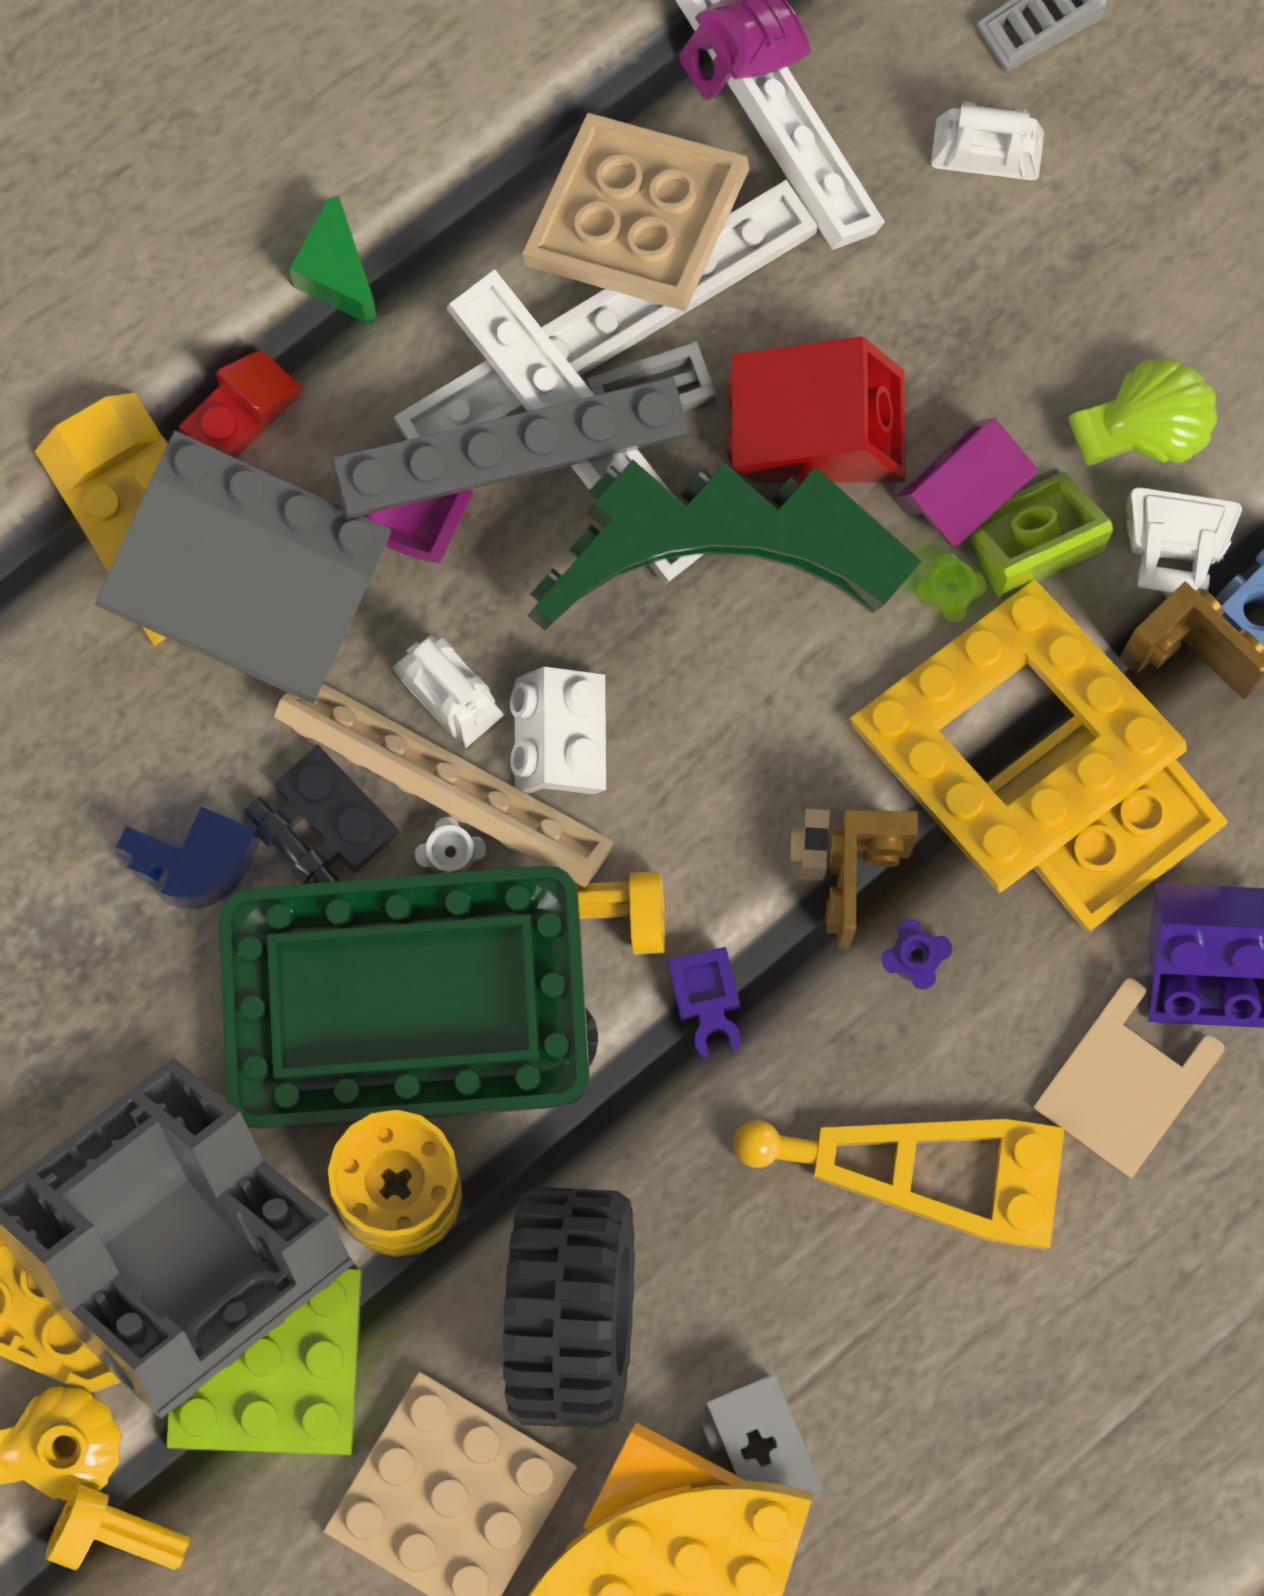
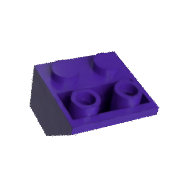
[1148,883,1264,1028]

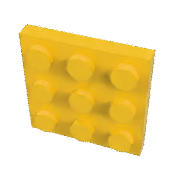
[987,716,1228,935]

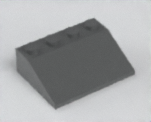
[95,431,392,704]

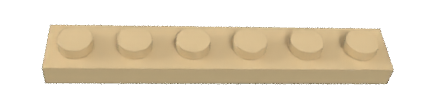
[274,683,614,887]

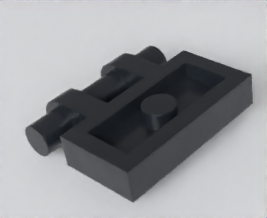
[244,744,399,884]

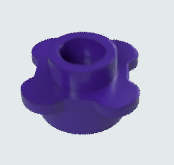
[881,919,952,990]

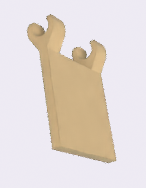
[1033,978,1225,1179]

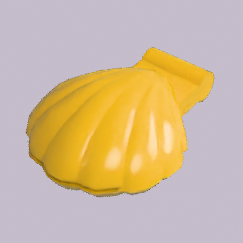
[0,1386,122,1501]

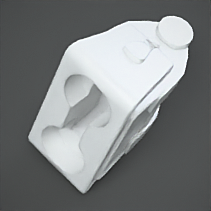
[931,101,1044,180]
[1125,487,1242,592]
[393,634,504,748]

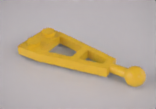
[733,1119,1065,1250]

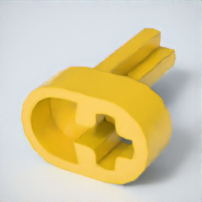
[576,871,665,955]
[45,1484,190,1571]

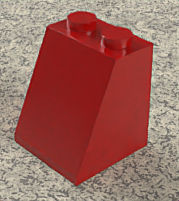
[726,336,906,482]

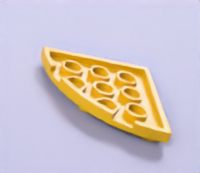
[528,1481,813,1596]

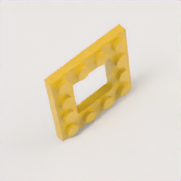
[850,579,1187,894]

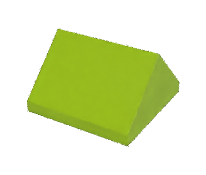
[967,471,1113,600]

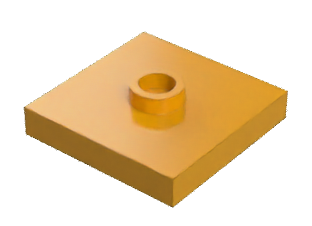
[583,1422,746,1530]

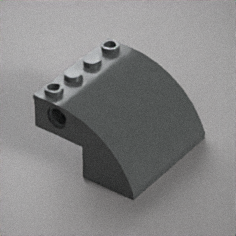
[0,1058,354,1419]

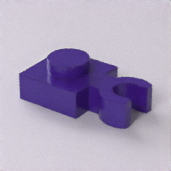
[667,947,741,1060]

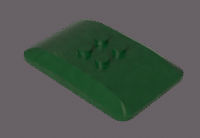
[219,865,590,1129]

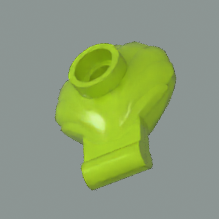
[1068,358,1218,466]

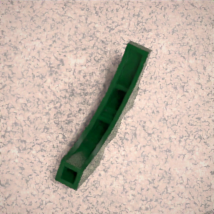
[527,459,922,631]

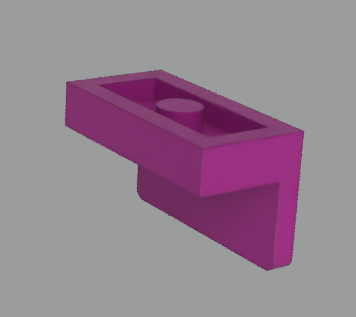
[894,417,1037,546]

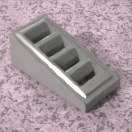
[976,0,1107,73]

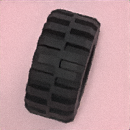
[503,1187,635,1429]

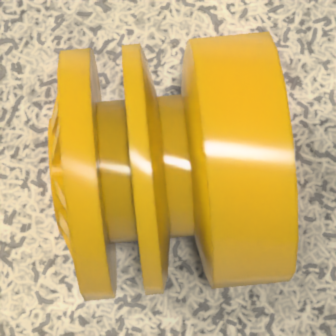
[328,1110,463,1257]

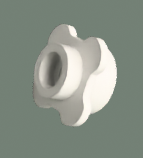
[415,817,486,874]

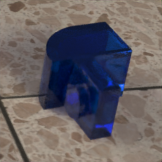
[116,806,260,909]

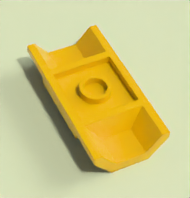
[35,393,168,646]

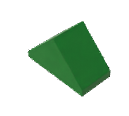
[289,195,377,323]

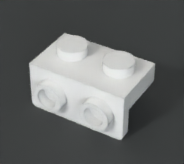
[510,667,606,794]

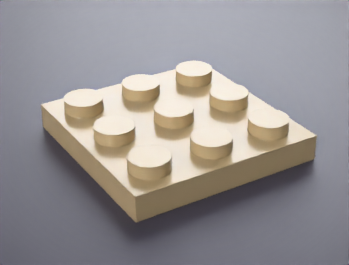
[522,113,749,312]
[323,1371,577,1596]

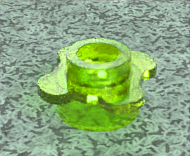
[916,553,986,623]

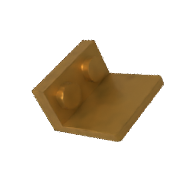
[1120,581,1264,699]
[826,810,918,950]

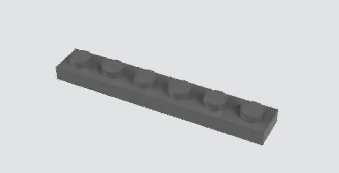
[331,377,689,519]

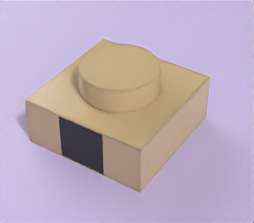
[790,809,830,881]

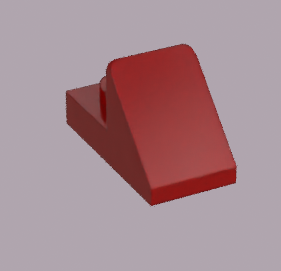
[178,350,303,458]

